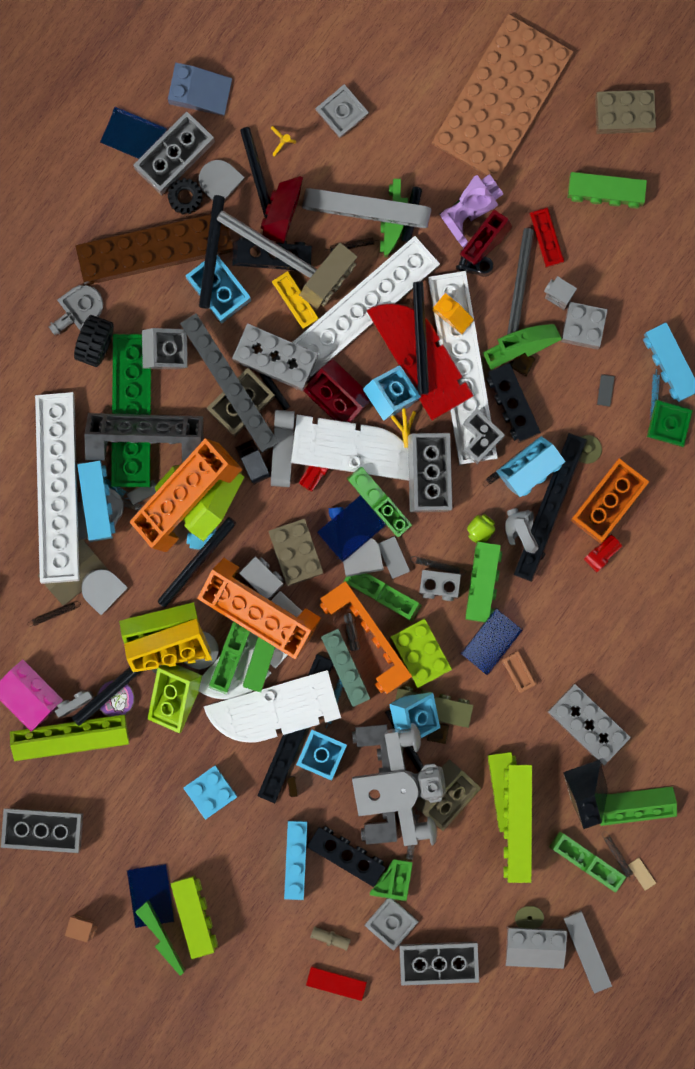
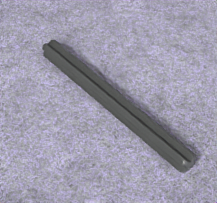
[507,228,534,335]

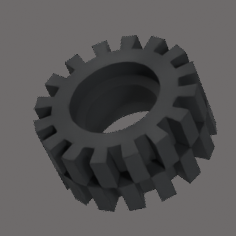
[168,178,203,215]

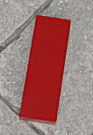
[529,207,564,268]
[306,966,367,1001]

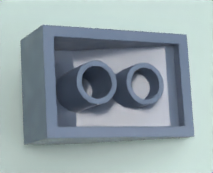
[168,63,232,116]

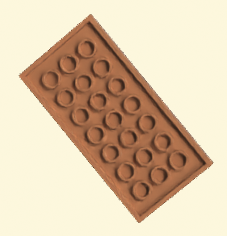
[431,14,573,182]

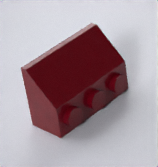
[260,176,303,244]
[304,358,371,423]

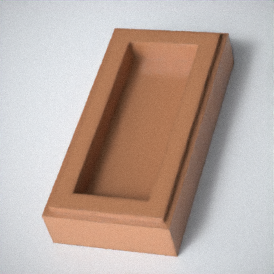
[501,651,537,693]

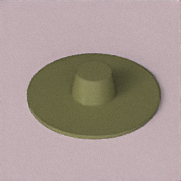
[579,435,602,464]
[515,906,544,928]

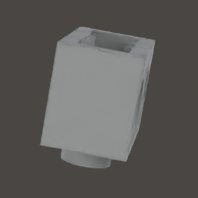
[544,276,577,310]
[419,570,461,601]

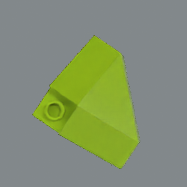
[155,465,244,542]

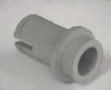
[48,313,74,336]

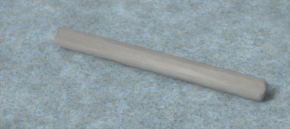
[217,211,317,278]

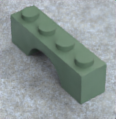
[321,629,370,707]

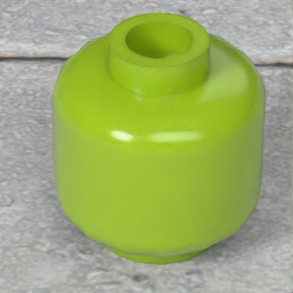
[467,514,495,543]

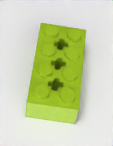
[170,875,218,959]

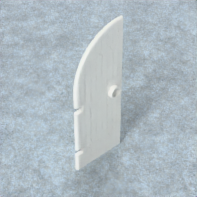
[291,414,409,481]
[199,591,302,699]
[204,670,341,743]

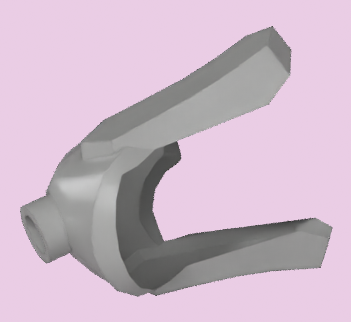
[505,508,546,560]

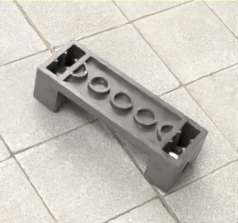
[85,413,203,463]
[352,725,397,844]

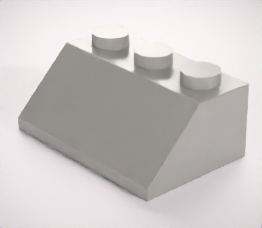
[506,927,567,969]

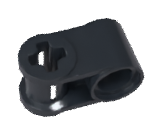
[456,250,493,277]

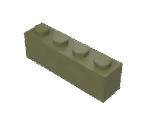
[395,686,473,728]

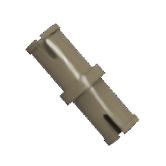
[310,926,351,951]

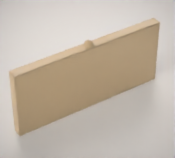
[628,858,656,891]

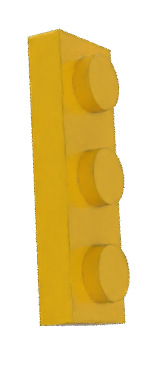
[272,271,319,330]

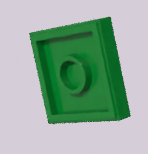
[647,400,693,447]

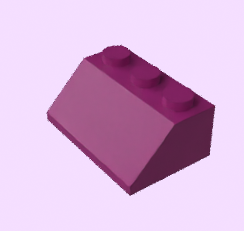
[0,659,63,732]

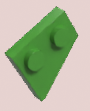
[370,859,413,901]

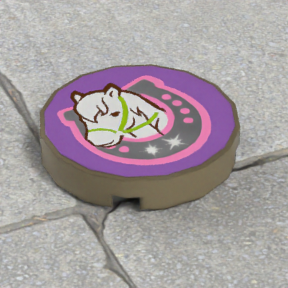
[97,680,135,717]

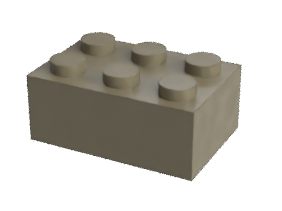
[595,90,656,134]
[299,242,358,309]
[207,368,275,437]
[268,519,323,587]

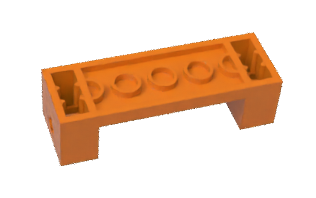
[129,438,243,553]
[197,557,321,659]
[319,581,412,695]

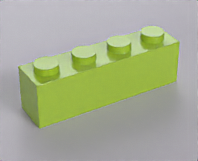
[119,602,199,644]
[487,752,517,832]

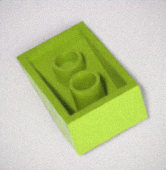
[148,664,202,733]

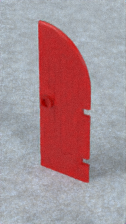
[366,304,474,421]

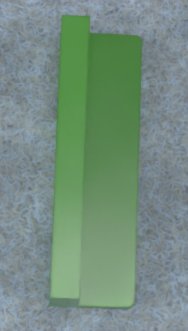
[600,787,677,826]

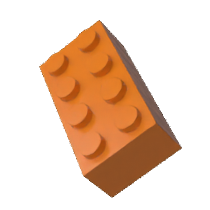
[570,458,649,544]

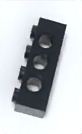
[232,238,312,271]
[486,363,541,443]
[307,826,385,887]

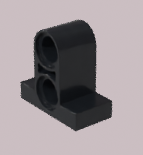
[235,439,271,485]

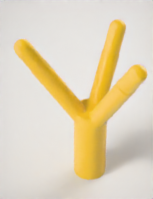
[271,126,296,156]
[391,408,416,448]

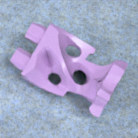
[439,174,503,249]

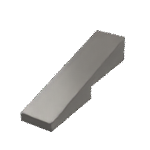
[564,911,612,994]

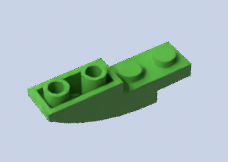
[380,179,408,257]
[483,324,562,370]
[347,466,412,537]

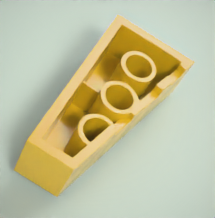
[124,619,212,672]

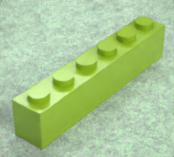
[10,715,129,761]
[503,765,532,883]

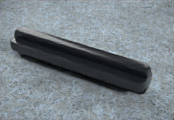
[401,187,422,243]

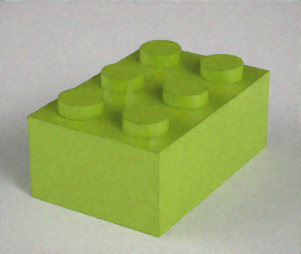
[390,619,452,688]

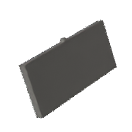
[597,375,614,407]
[127,480,156,506]

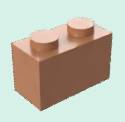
[65,915,98,942]

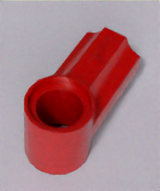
[298,466,329,492]
[584,534,622,573]

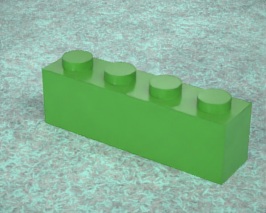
[567,172,647,209]

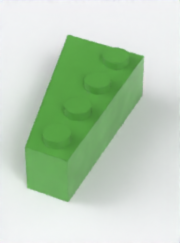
[465,542,502,623]

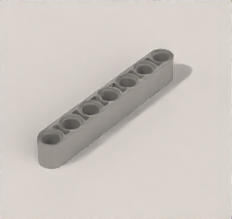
[302,188,431,228]

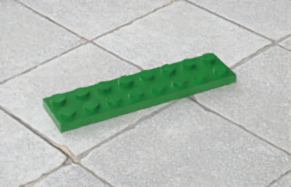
[111,334,151,487]

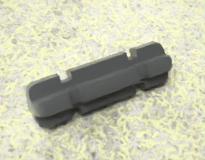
[344,613,360,651]

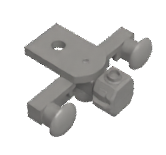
[352,723,446,846]

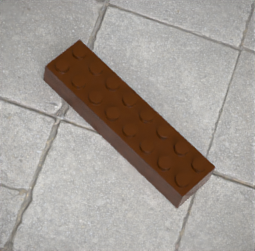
[75,214,233,285]

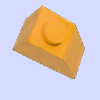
[432,293,474,335]

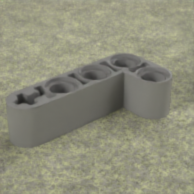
[271,410,295,487]

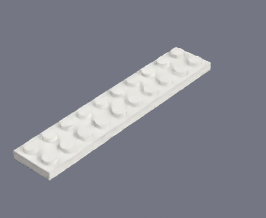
[272,236,440,390]
[428,271,497,465]
[35,392,80,584]

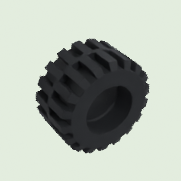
[74,315,114,367]

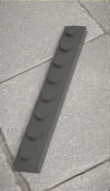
[180,313,278,453]

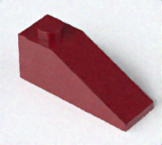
[460,209,512,265]

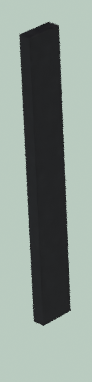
[514,433,587,582]
[257,654,333,804]

